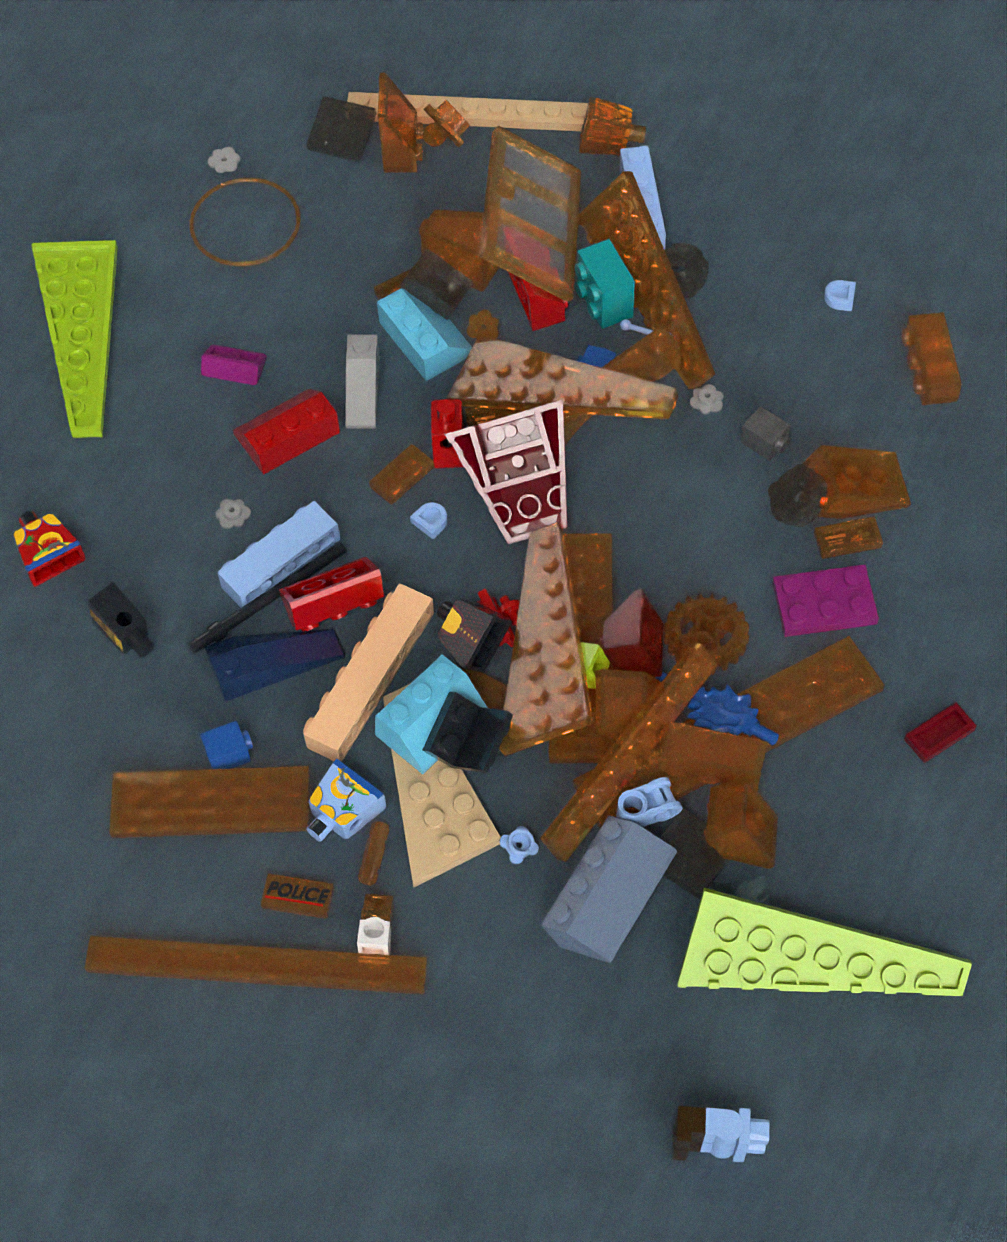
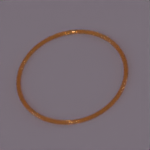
[189,178,300,266]

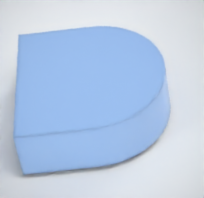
[824,280,856,311]
[410,502,447,539]

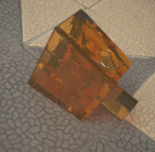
[579,96,646,155]

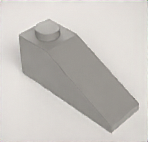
[345,335,380,429]

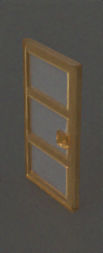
[479,125,581,301]

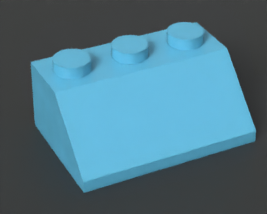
[377,288,475,381]
[375,655,487,774]

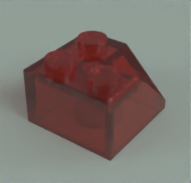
[600,589,664,682]

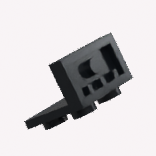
[422,692,513,773]

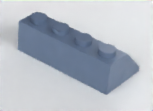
[541,816,677,963]

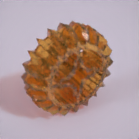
[664,592,749,675]

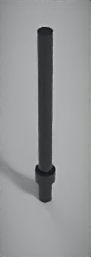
[188,542,347,654]

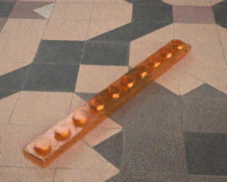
[84,936,428,995]

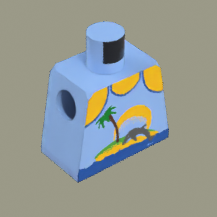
[307,759,386,842]

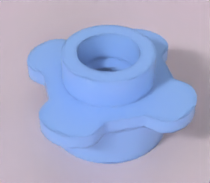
[499,826,539,864]

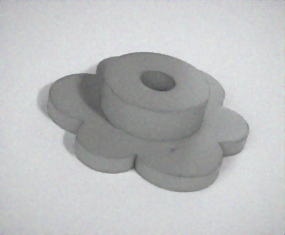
[208,147,240,173]
[690,384,723,414]
[215,499,251,529]

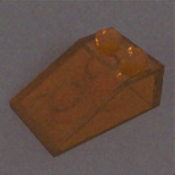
[378,72,424,173]
[801,445,911,519]

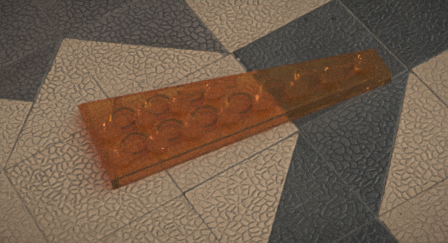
[574,171,715,389]
[447,335,679,419]
[499,522,594,756]

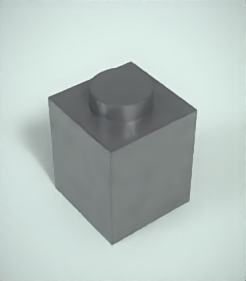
[741,406,790,461]

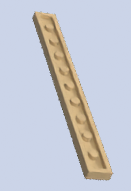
[346,92,622,133]

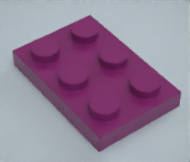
[772,565,879,637]

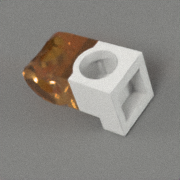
[357,893,394,961]

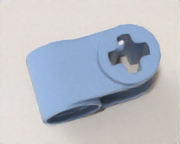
[616,777,683,827]

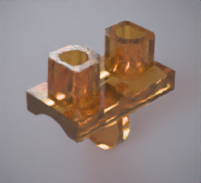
[423,99,470,148]

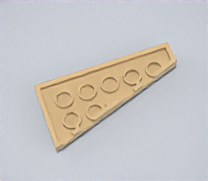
[383,683,501,887]

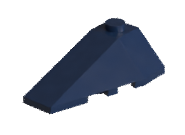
[204,629,344,702]

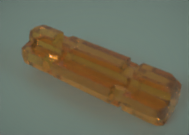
[358,821,389,886]

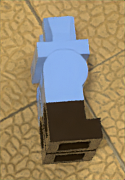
[672,1105,769,1162]

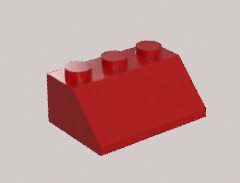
[501,229,568,331]
[233,389,340,475]
[279,556,384,631]

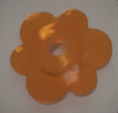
[467,309,499,343]

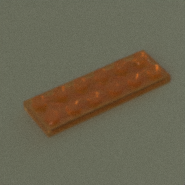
[109,766,310,838]

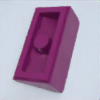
[201,344,267,385]

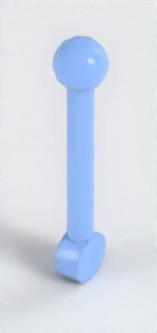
[620,319,672,344]

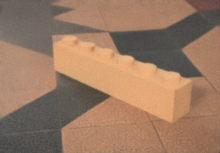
[303,583,434,762]

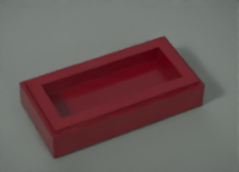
[904,702,977,764]

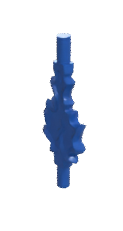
[642,664,779,745]

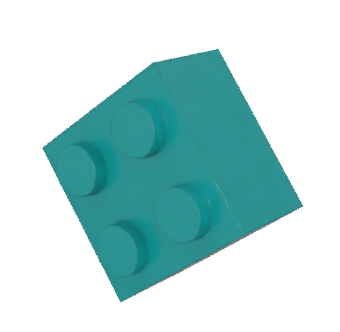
[574,239,635,329]

